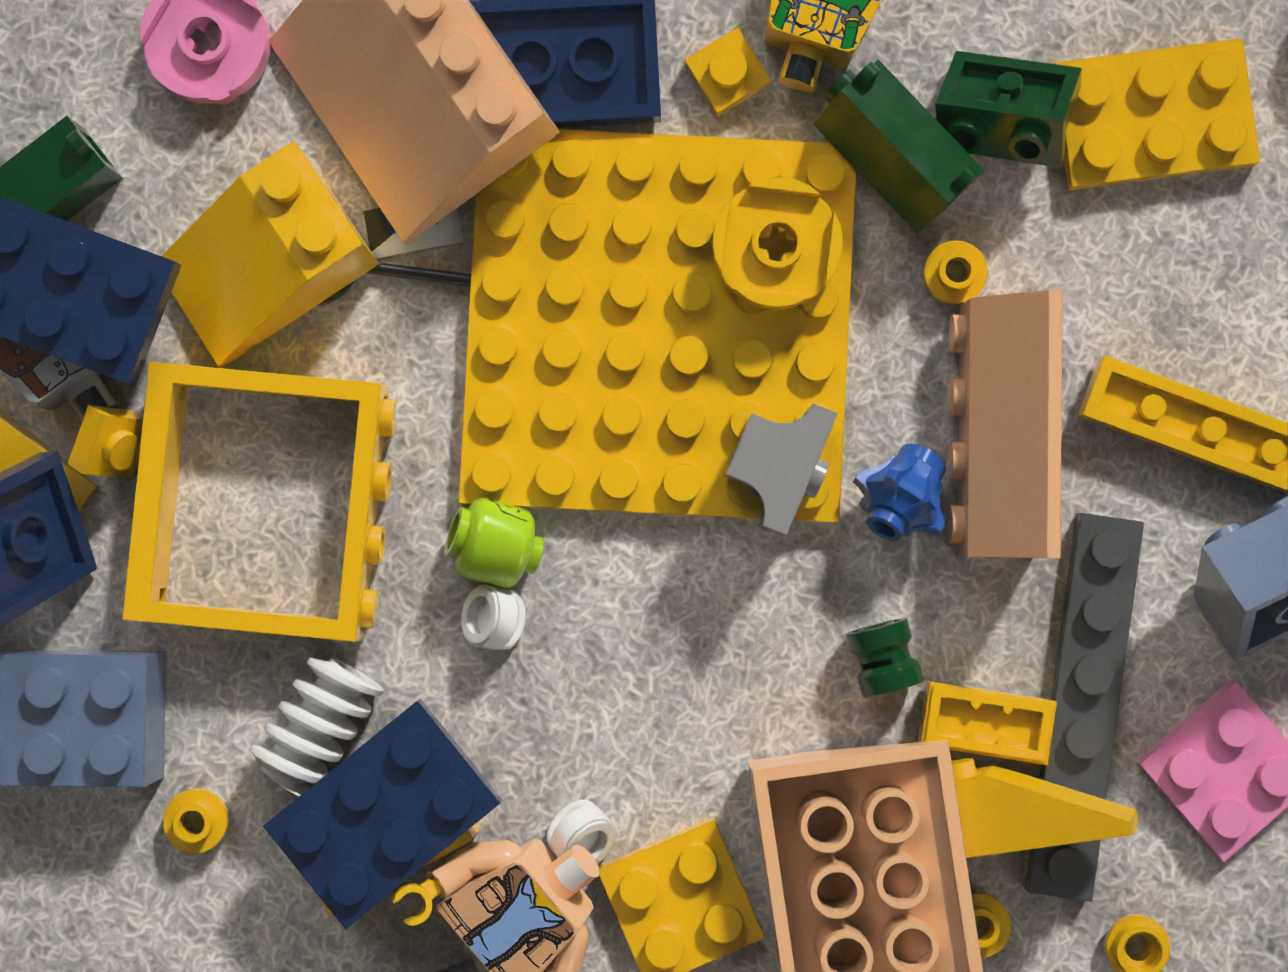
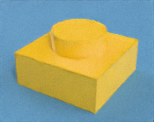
[684,27,771,117]
[68,405,144,478]

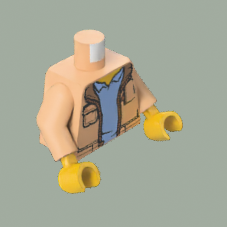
[391,839,599,972]

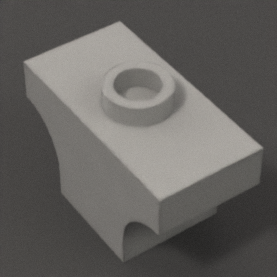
[723,403,838,536]

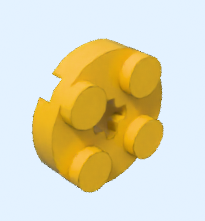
[712,177,843,310]

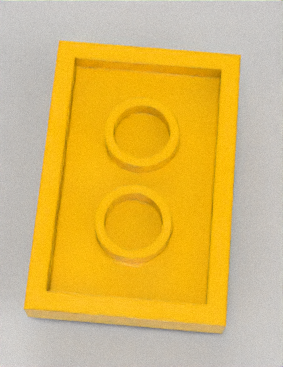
[1054,38,1260,191]

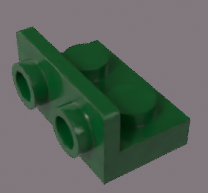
[935,51,1082,167]

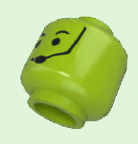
[445,497,544,589]

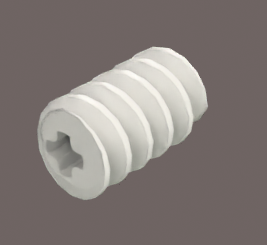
[250,657,384,796]

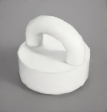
[461,584,525,650]
[546,799,616,864]

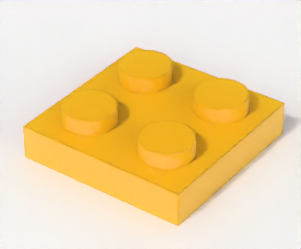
[598,817,765,972]

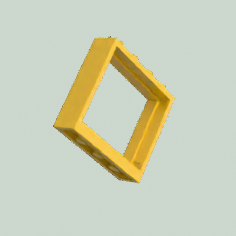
[122,361,398,642]

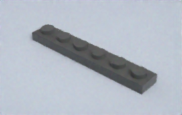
[1025,513,1144,902]

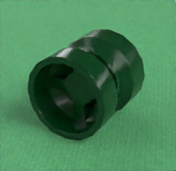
[845,618,924,697]

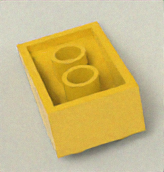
[162,140,379,368]

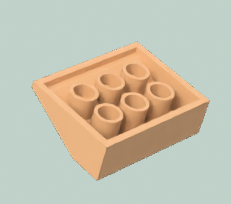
[270,0,560,245]
[748,740,983,972]

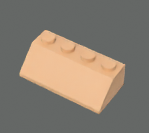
[946,290,1063,559]

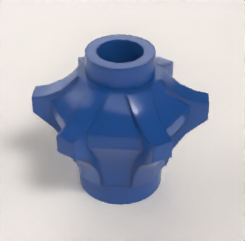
[852,443,946,541]

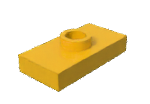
[918,680,1057,765]

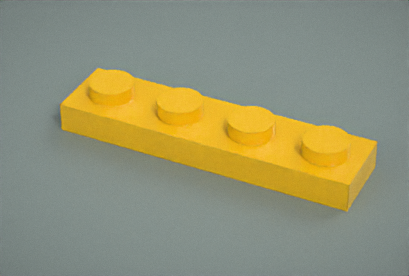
[1077,355,1288,494]

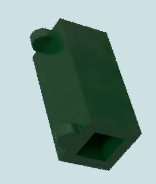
[813,59,984,234]
[0,116,123,221]

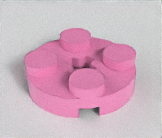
[140,0,271,105]

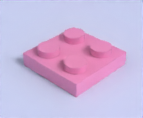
[1135,680,1288,862]

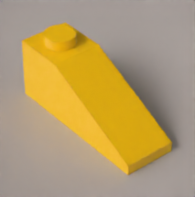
[951,758,1139,858]

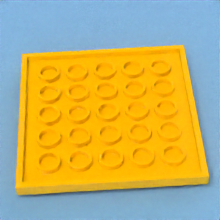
[459,129,856,523]

